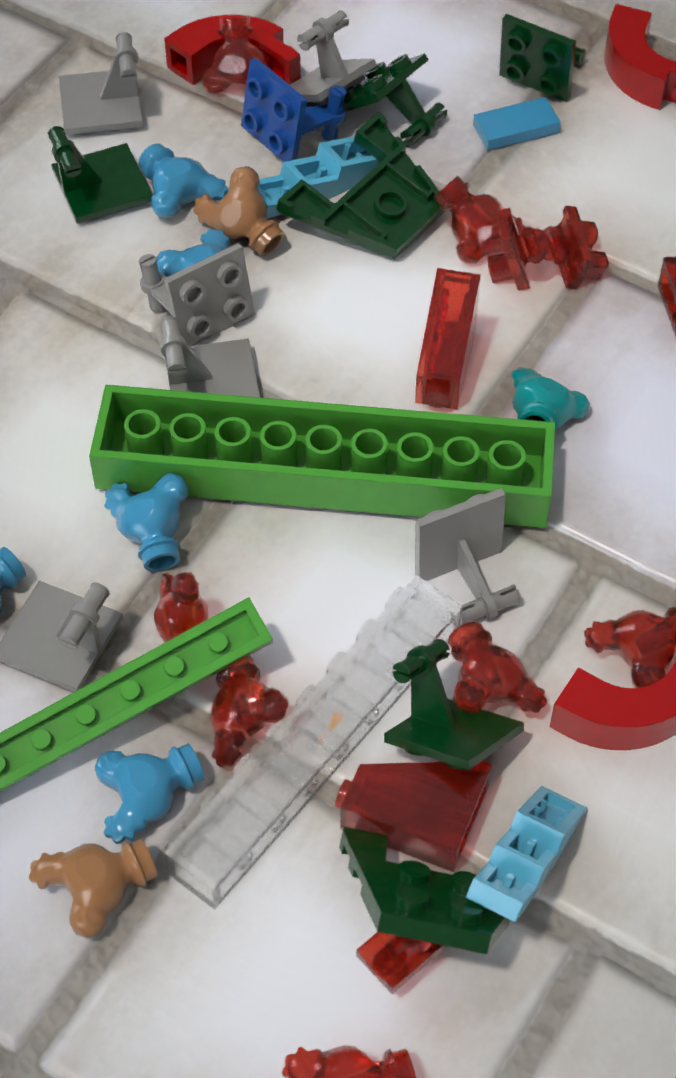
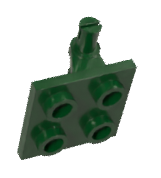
[499,14,586,102]
[343,53,447,146]
[48,126,153,224]
[384,639,524,771]

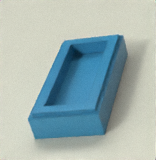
[473,97,561,151]

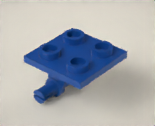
[241,58,346,162]

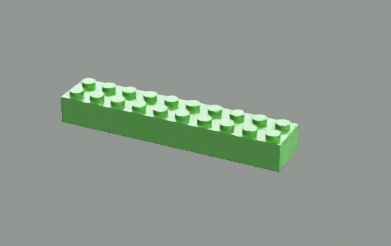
[89,384,555,528]

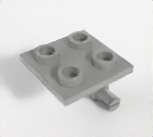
[290,10,377,105]
[59,32,143,135]
[139,243,255,346]
[160,317,260,397]
[415,488,521,626]
[0,580,123,692]

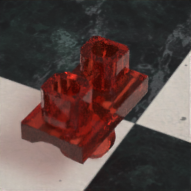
[536,205,609,290]
[478,208,551,291]
[356,932,447,995]

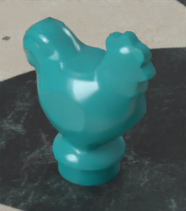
[511,367,590,432]

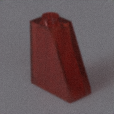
[415,268,481,410]
[335,761,492,872]

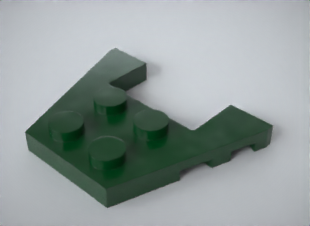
[276,111,448,259]
[339,826,510,954]

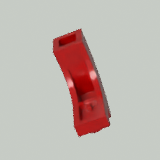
[604,4,676,110]
[164,15,301,86]
[549,662,676,750]

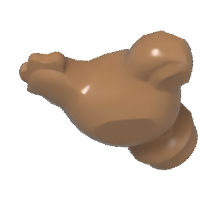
[193,166,285,256]
[29,838,158,938]

